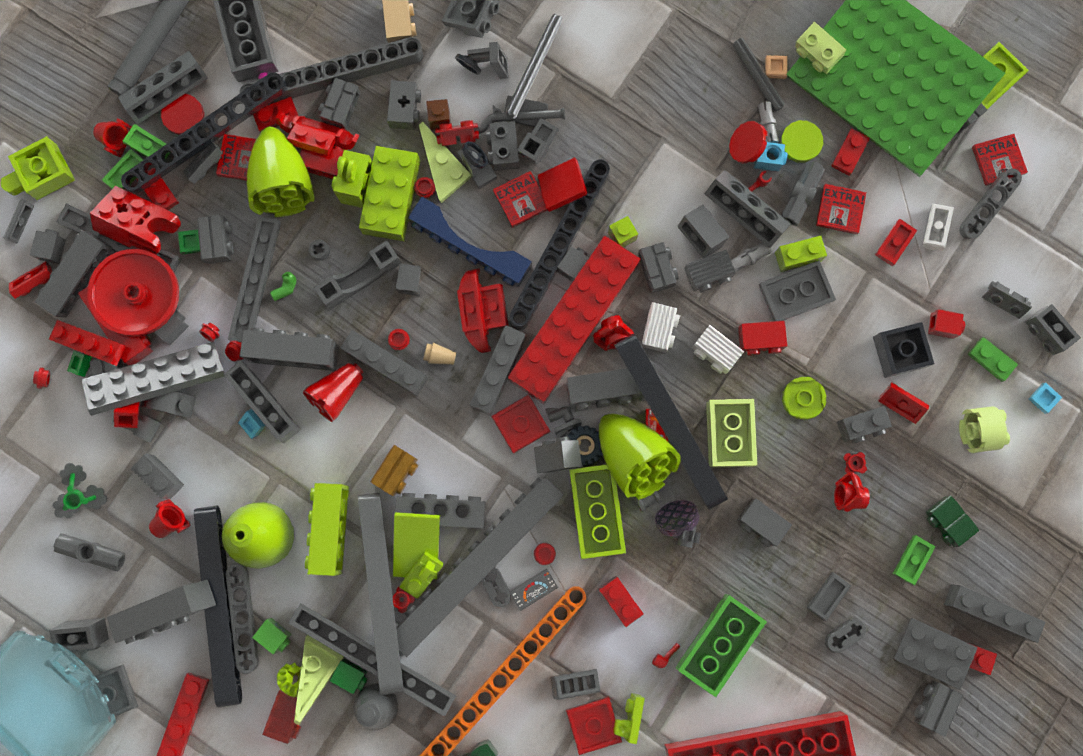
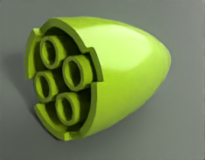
[247,127,315,217]
[599,413,681,500]
[222,502,294,569]

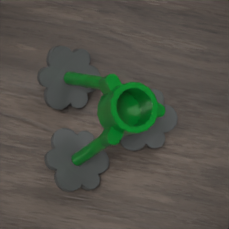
[52,463,107,518]

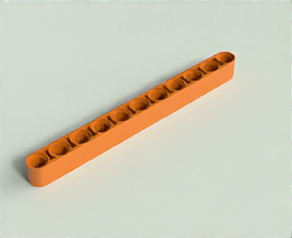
[418,586,586,756]

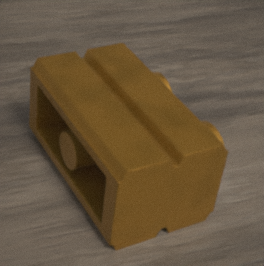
[370,445,419,497]

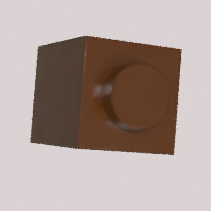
[426,99,451,130]

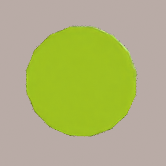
[780,120,823,163]
[782,377,826,420]

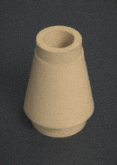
[423,343,456,365]

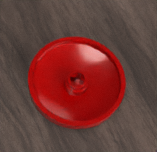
[88,249,179,337]

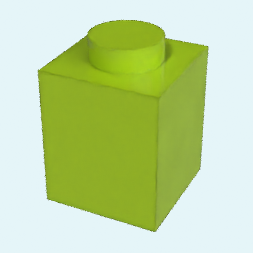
[608,216,638,248]

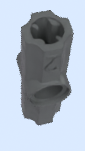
[782,161,825,226]
[53,533,126,572]

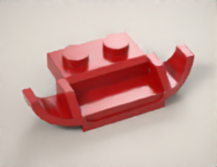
[275,111,359,156]
[457,268,509,353]

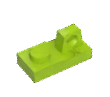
[400,551,443,599]
[614,693,645,744]

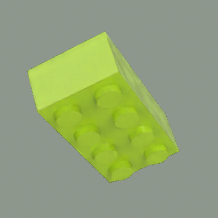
[359,146,420,241]
[569,465,626,559]
[305,483,349,576]

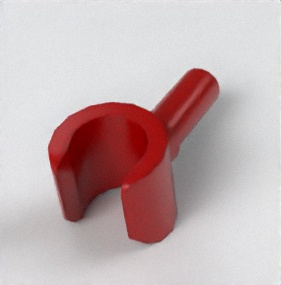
[748,171,772,192]
[652,643,680,668]

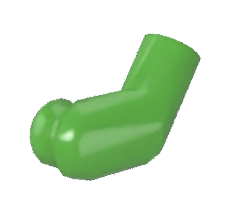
[271,272,297,301]

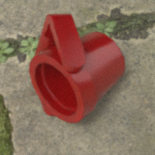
[93,118,132,157]
[593,315,634,351]
[834,472,870,512]
[149,499,191,538]

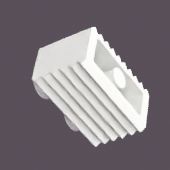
[641,302,680,353]
[692,325,744,374]

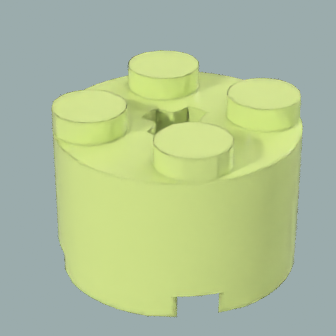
[959,406,1010,453]

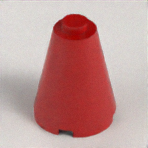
[303,363,363,422]

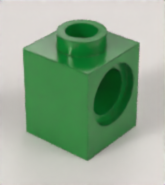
[330,658,368,694]

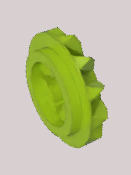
[277,662,301,697]

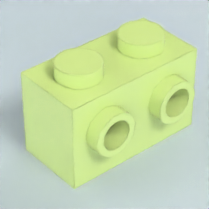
[795,22,846,74]

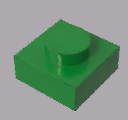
[178,229,200,255]
[67,351,92,377]

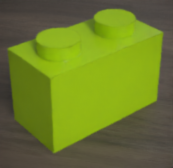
[775,236,827,273]

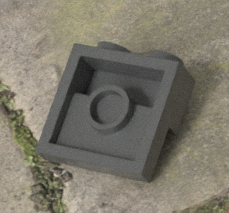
[442,0,500,38]

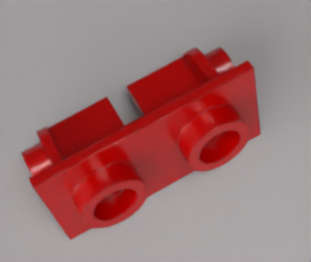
[435,120,480,146]

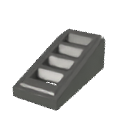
[550,669,601,700]

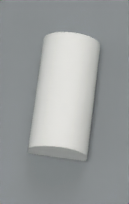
[922,203,954,251]

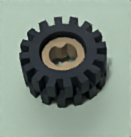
[567,425,603,466]

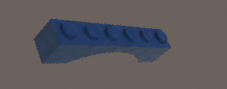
[408,197,532,288]

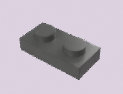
[183,142,223,184]

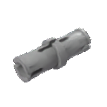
[758,102,779,143]
[731,242,772,272]

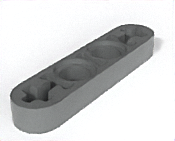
[959,169,1022,239]

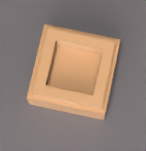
[765,55,787,79]

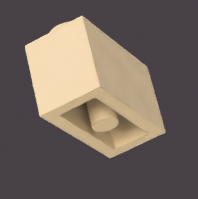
[382,0,417,43]

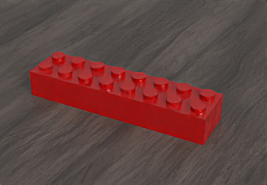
[508,235,641,404]
[665,711,856,756]

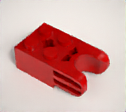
[90,186,181,254]

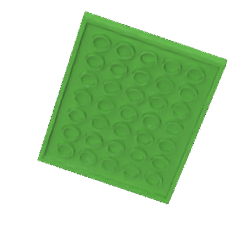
[786,0,1006,177]

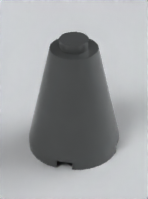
[353,684,398,730]

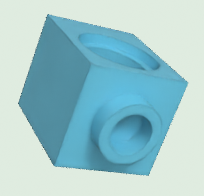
[754,142,787,171]

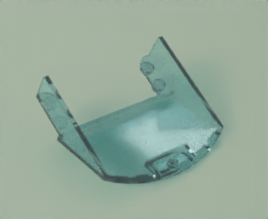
[0,631,116,756]

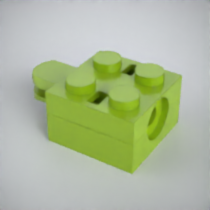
[1,136,75,200]
[332,150,372,208]

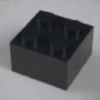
[873,322,935,378]

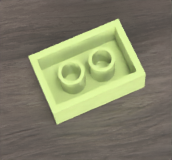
[706,399,757,468]

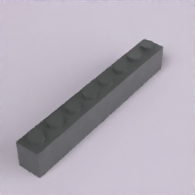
[288,603,456,717]

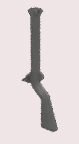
[456,105,565,142]

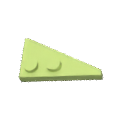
[419,122,472,203]
[294,635,344,725]

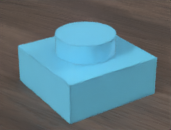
[1029,383,1062,414]
[238,409,266,439]

